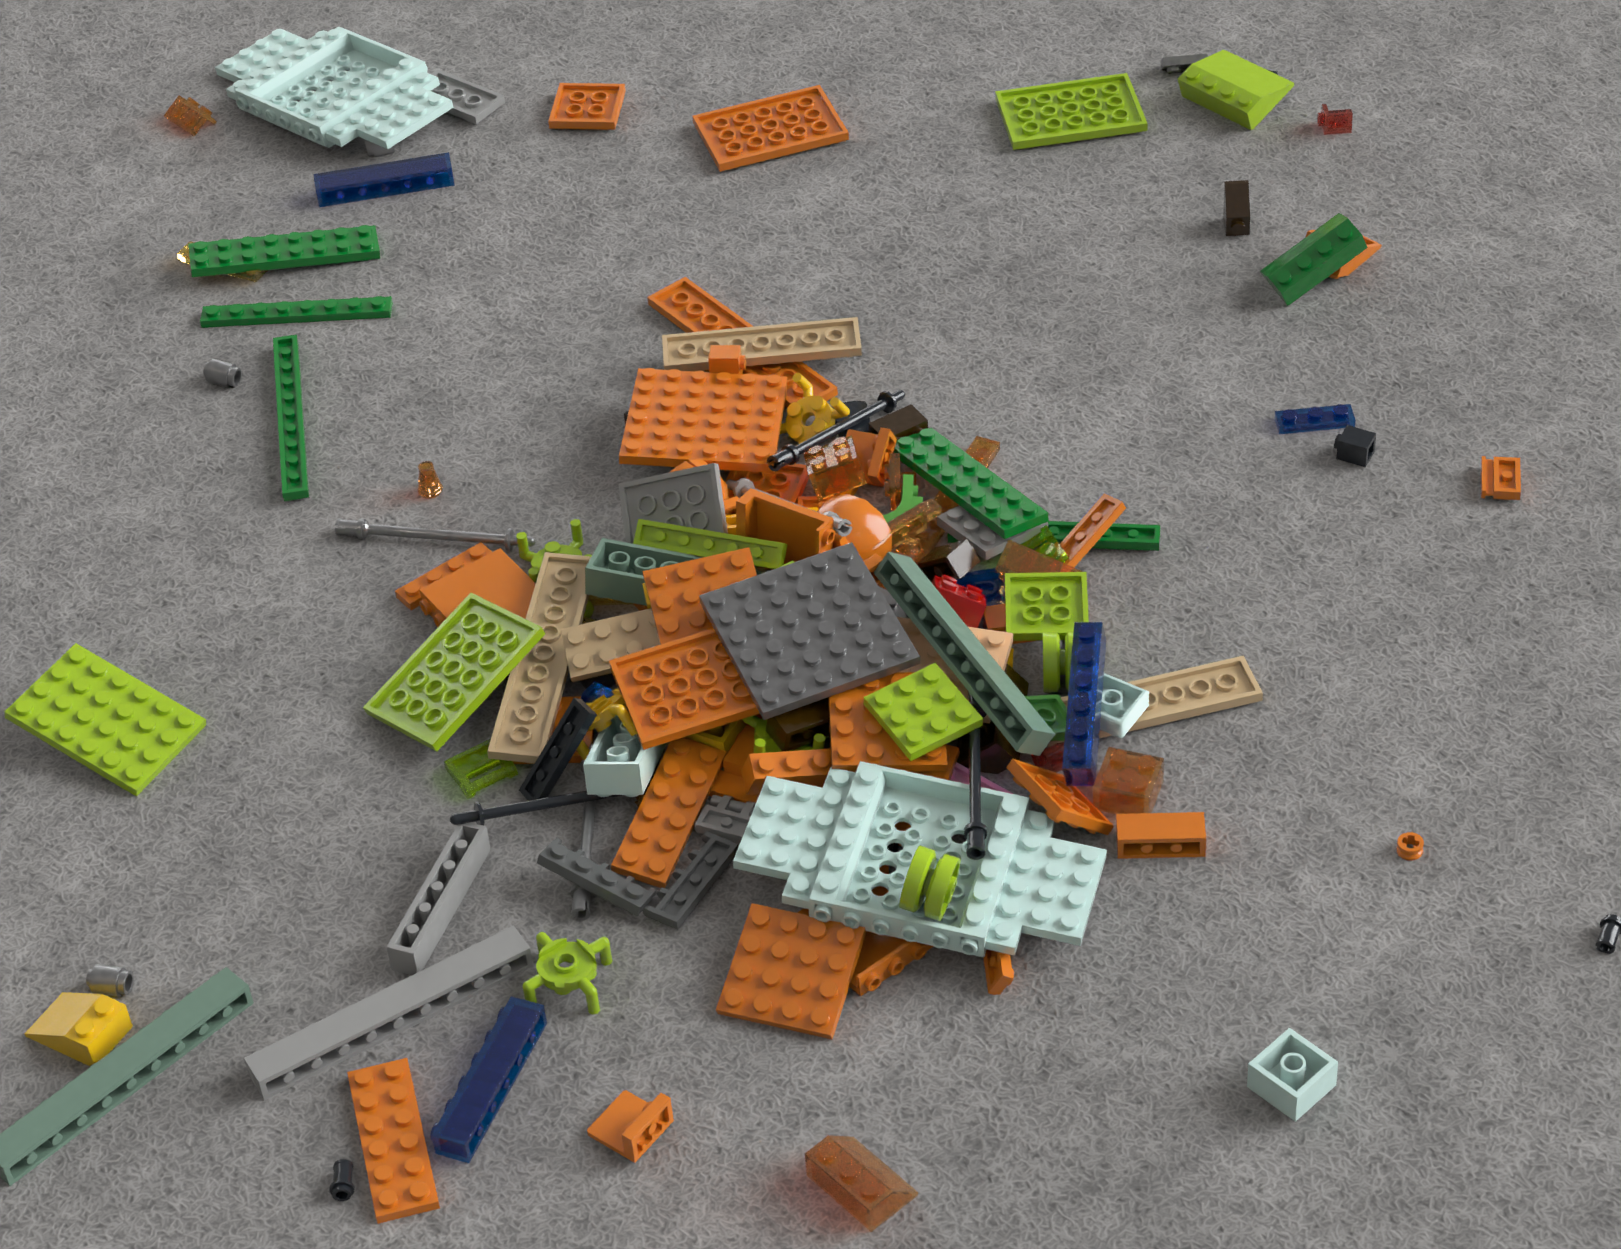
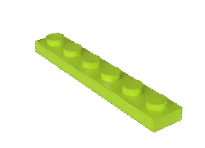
[633,519,788,570]

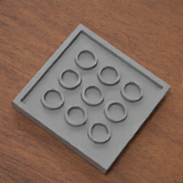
[618,463,728,544]

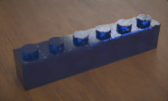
[313,152,455,208]
[1062,622,1106,786]
[430,996,547,1163]

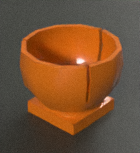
[817,494,892,560]

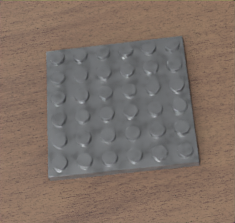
[699,542,920,720]

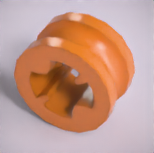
[1396,832,1424,861]

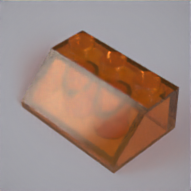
[805,1135,918,1232]

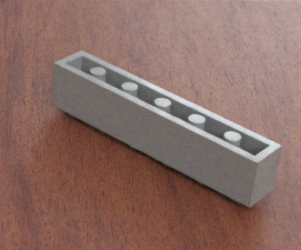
[387,823,491,975]

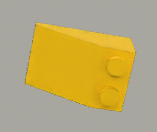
[24,992,133,1066]

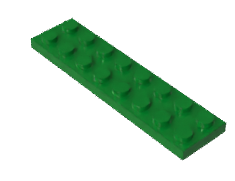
[188,225,380,277]
[893,428,1049,539]

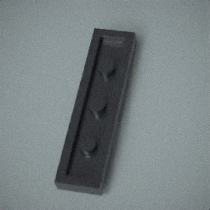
[519,698,597,801]

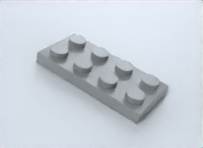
[431,70,505,124]

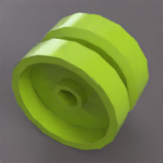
[1043,632,1085,692]
[899,845,961,921]

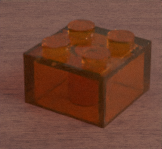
[803,436,867,501]
[1093,747,1164,814]

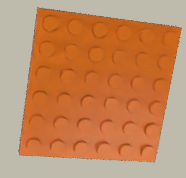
[619,368,787,473]

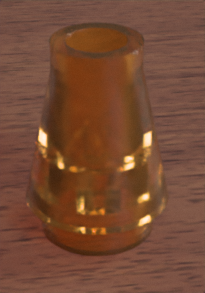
[417,461,443,499]

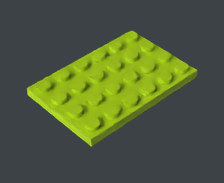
[995,73,1148,150]
[363,593,546,752]
[4,643,206,796]

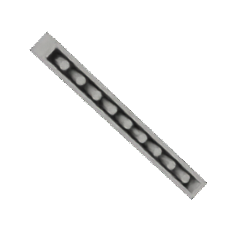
[244,925,534,1100]

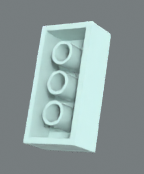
[583,715,667,797]

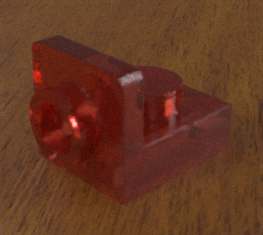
[1317,104,1353,135]
[1031,739,1077,772]

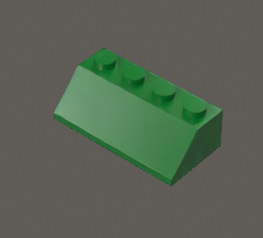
[1260,213,1368,306]

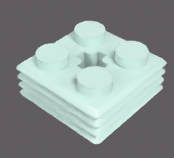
[1074,673,1149,738]

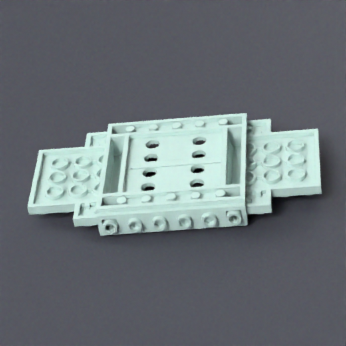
[215,27,454,149]
[733,761,1107,957]

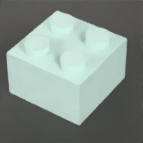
[1247,1028,1338,1122]

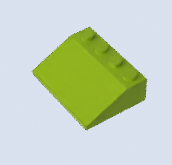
[1177,50,1294,131]

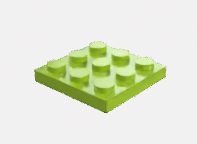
[1005,572,1089,641]
[864,663,983,761]

